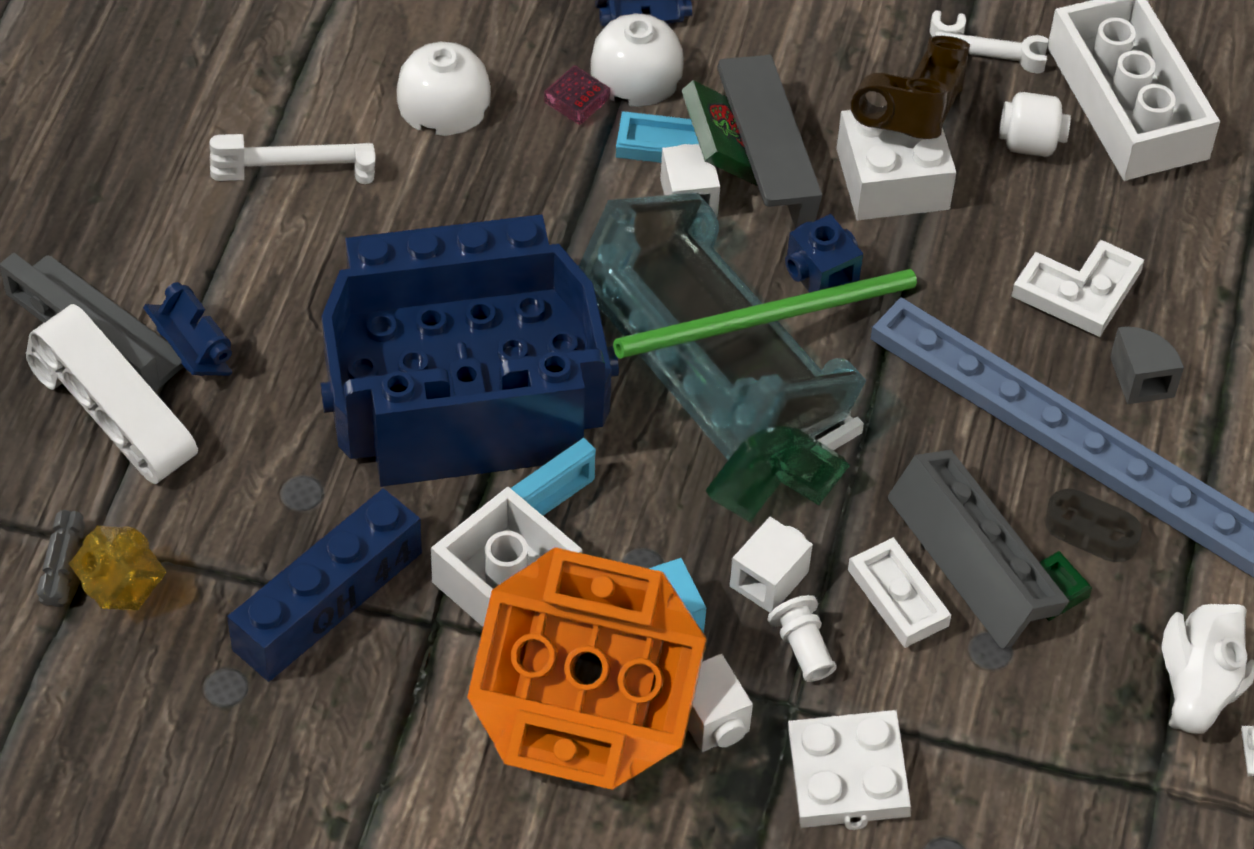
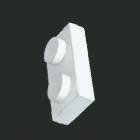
[848,537,951,648]

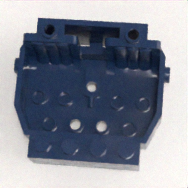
[320,214,619,487]

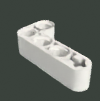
[26,304,198,484]

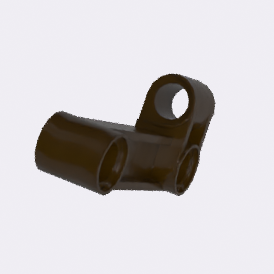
[851,35,970,139]

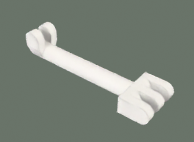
[210,134,375,184]

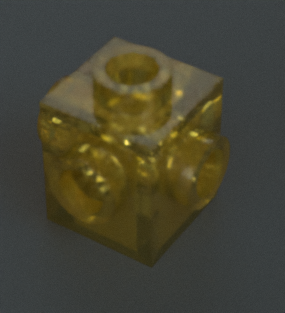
[69,525,167,610]

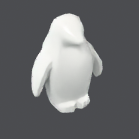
[1162,604,1254,734]

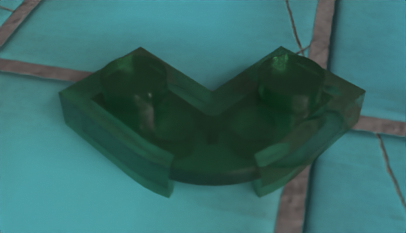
[705,426,850,522]

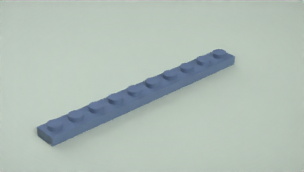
[870,297,1254,577]

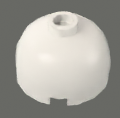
[591,13,684,107]
[397,41,491,136]

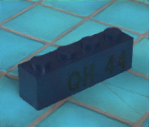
[227,488,422,682]

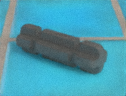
[37,510,85,607]

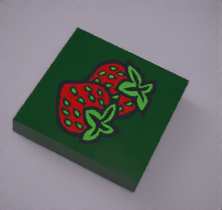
[682,80,758,186]

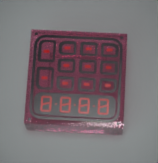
[544,65,610,125]

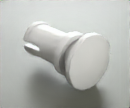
[768,595,837,682]

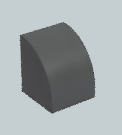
[1110,327,1184,404]

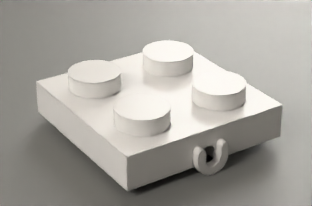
[788,710,911,830]

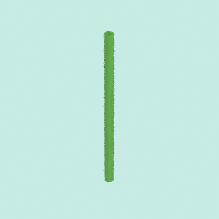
[613,269,917,359]

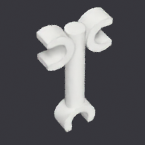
[930,10,1049,73]

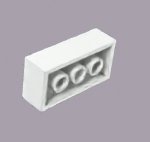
[1048,0,1220,181]

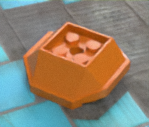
[467,547,707,790]

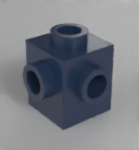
[785,214,863,293]

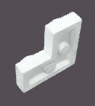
[1012,240,1144,337]

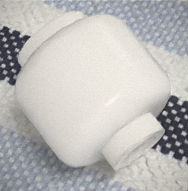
[999,92,1071,157]

